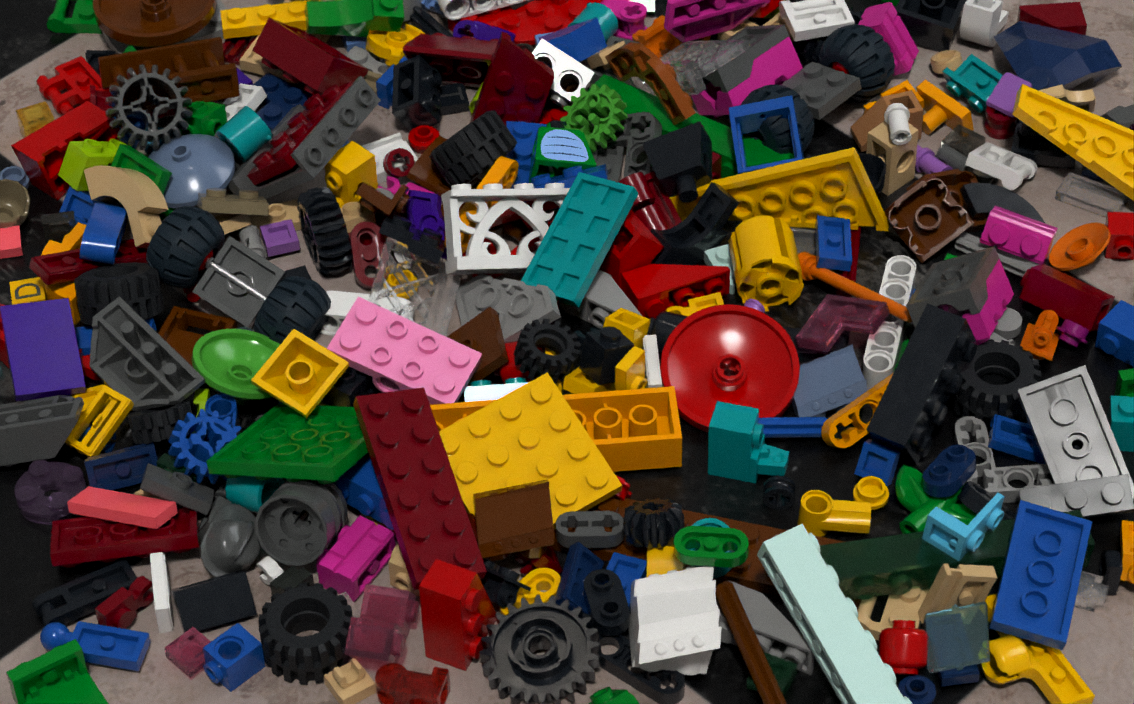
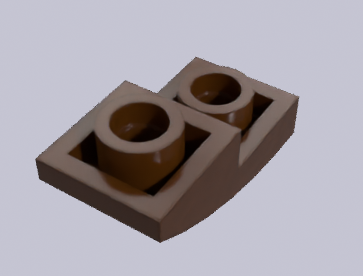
[407,136,447,192]

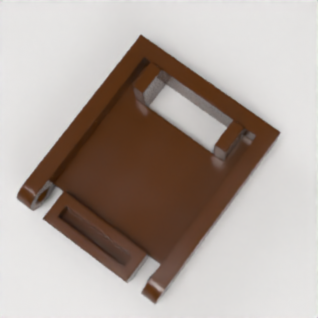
[158,306,237,385]

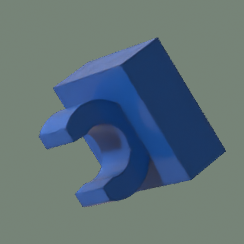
[854,439,901,487]

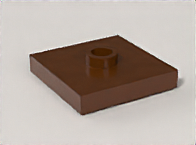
[447,307,509,386]

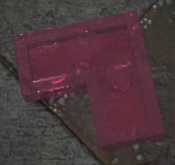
[796,294,889,352]

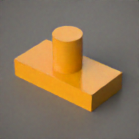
[916,79,974,138]

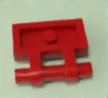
[36,56,110,115]

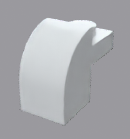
[960,0,1009,47]

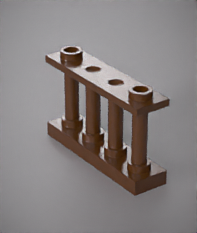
[98,37,240,118]

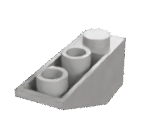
[560,270,643,348]
[716,580,814,675]

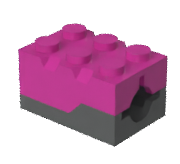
[680,25,803,118]
[906,246,1014,345]

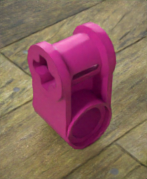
[600,0,647,41]

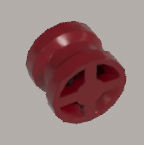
[984,106,1017,140]

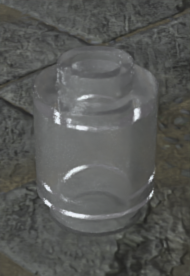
[1074,571,1109,612]

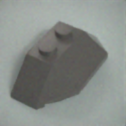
[90,296,205,411]
[0,395,84,467]

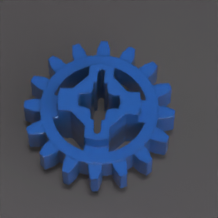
[168,409,242,484]

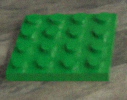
[207,404,368,484]

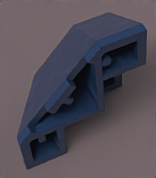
[994,21,1122,90]

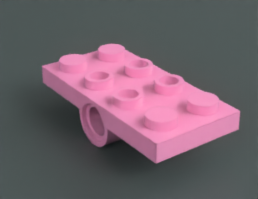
[326,297,482,405]

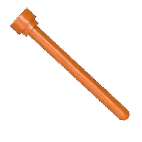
[798,251,913,323]

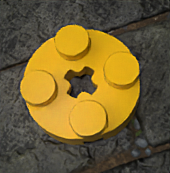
[365,24,425,66]

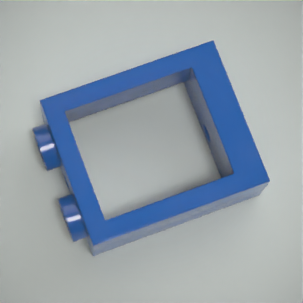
[728,95,804,174]

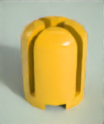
[728,215,804,312]

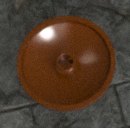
[93,0,217,47]

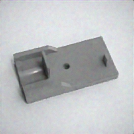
[1017,365,1134,519]

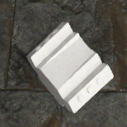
[629,566,722,675]

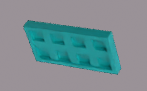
[521,172,639,308]

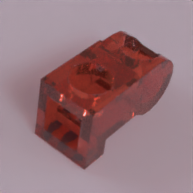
[375,663,451,704]

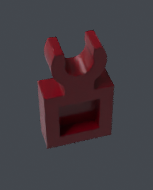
[95,575,154,629]

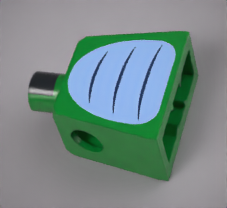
[529,120,596,183]

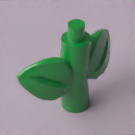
[895,465,977,541]

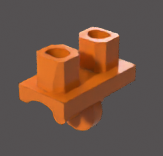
[632,15,685,58]

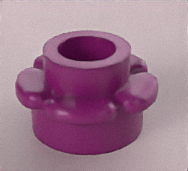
[1056,319,1089,348]

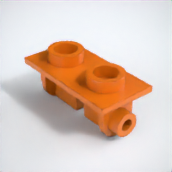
[1020,310,1060,361]

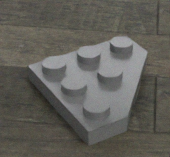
[454,273,561,343]

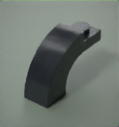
[650,182,739,265]

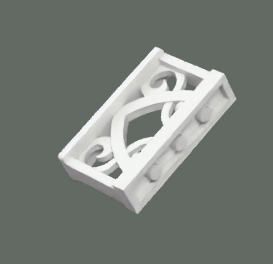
[441,183,570,275]

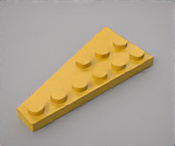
[1012,84,1134,201]
[670,147,889,231]

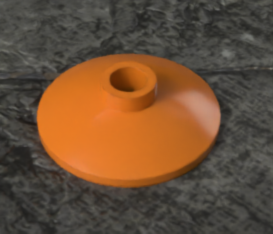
[1049,222,1111,271]

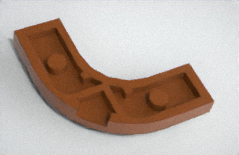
[605,42,695,126]

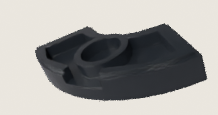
[960,183,1045,223]

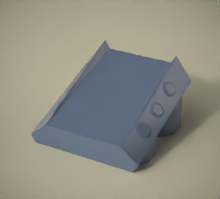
[792,344,867,417]

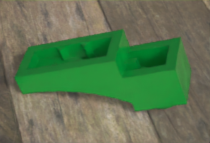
[305,0,404,37]

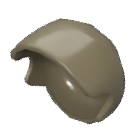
[0,179,30,228]

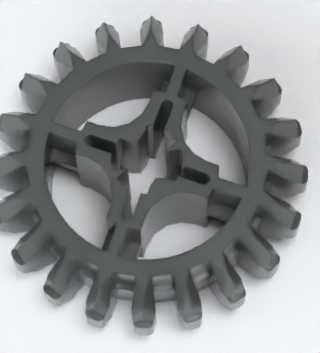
[105,64,192,151]

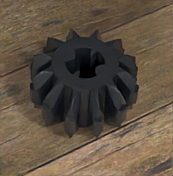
[623,498,685,550]

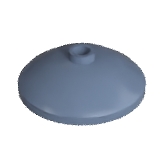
[148,134,236,208]

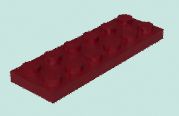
[353,387,487,590]

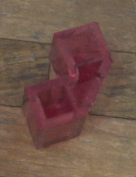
[345,584,419,665]

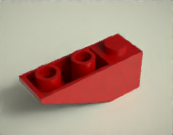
[621,264,730,319]

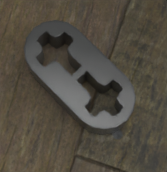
[555,511,625,548]

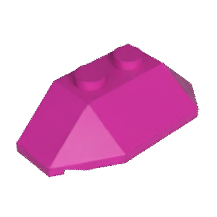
[664,0,770,43]

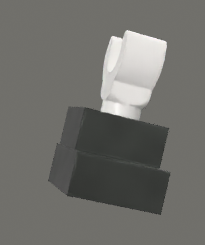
[256,556,314,595]

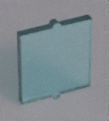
[926,602,990,673]

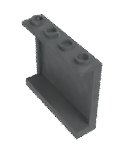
[227,76,381,199]

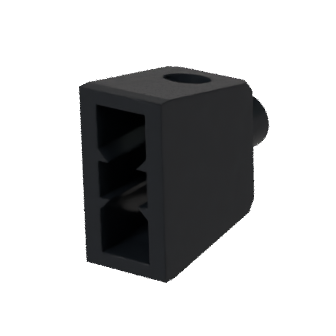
[643,121,712,203]

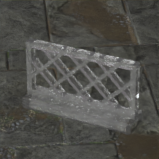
[629,39,751,95]
[368,237,461,336]

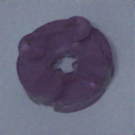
[14,460,86,525]

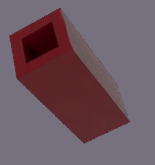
[1019,264,1115,332]

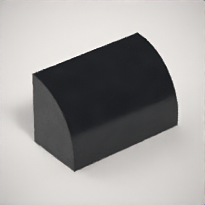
[171,570,257,635]

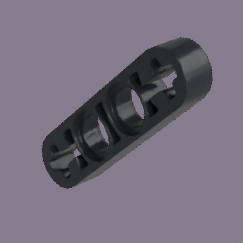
[583,613,685,704]

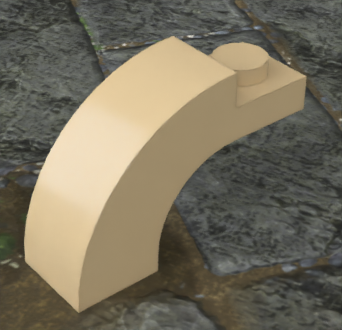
[84,165,169,248]

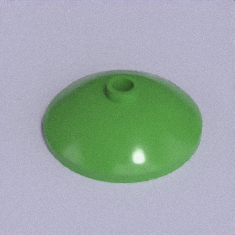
[192,329,280,400]

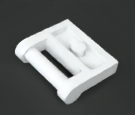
[779,0,855,42]
[965,142,1038,190]

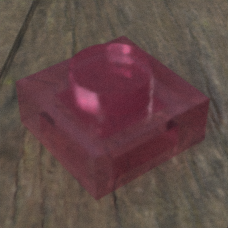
[164,627,211,678]

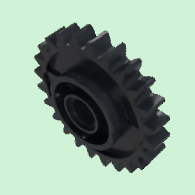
[480,595,602,704]

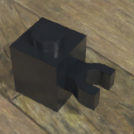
[574,327,634,385]

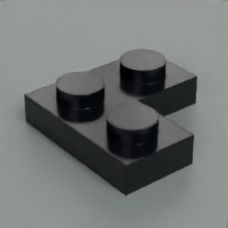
[379,214,445,264]

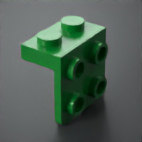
[6,639,108,704]

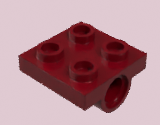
[618,171,682,231]

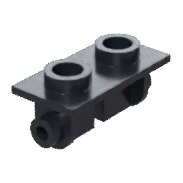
[481,558,531,608]

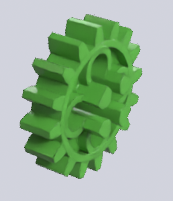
[560,84,628,153]

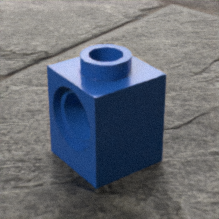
[203,623,265,692]

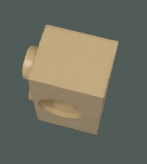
[866,121,919,196]

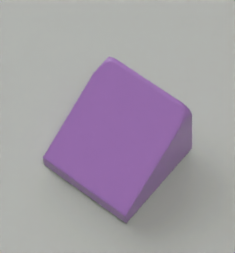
[986,72,1032,118]

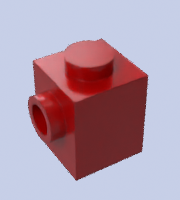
[1105,212,1134,260]

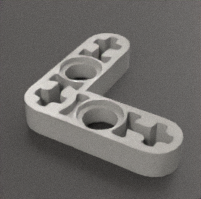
[953,416,1054,503]

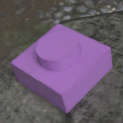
[260,219,300,257]

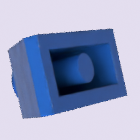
[539,17,607,69]

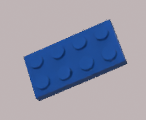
[989,500,1092,651]

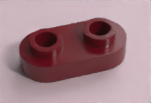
[349,222,388,289]

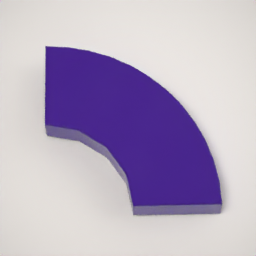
[406,189,447,262]

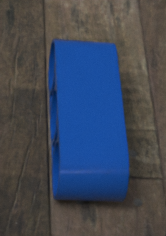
[79,202,128,265]

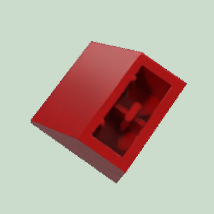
[599,209,664,289]

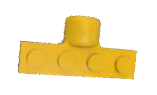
[979,594,1095,704]

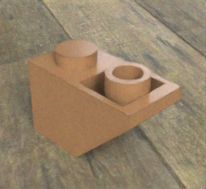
[850,90,924,152]

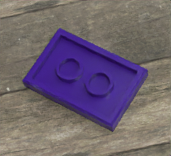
[0,298,86,402]

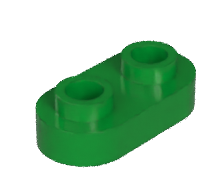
[674,526,749,568]

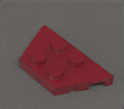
[469,32,555,125]

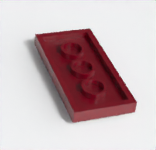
[247,81,353,185]
[50,505,199,568]

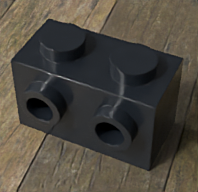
[392,54,442,131]

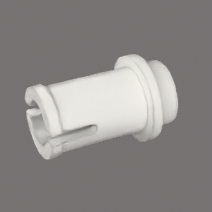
[884,103,912,145]

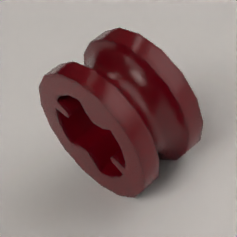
[383,148,415,178]

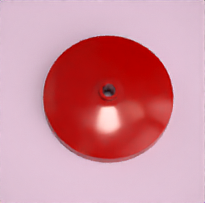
[660,304,800,433]

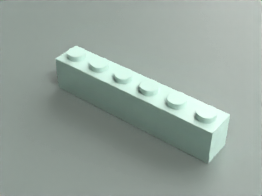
[757,524,912,704]

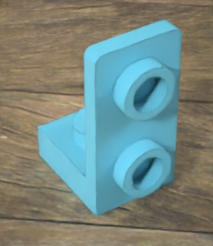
[922,492,1005,561]

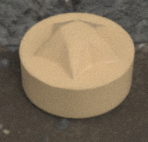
[930,50,963,74]

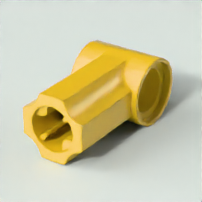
[797,490,871,537]

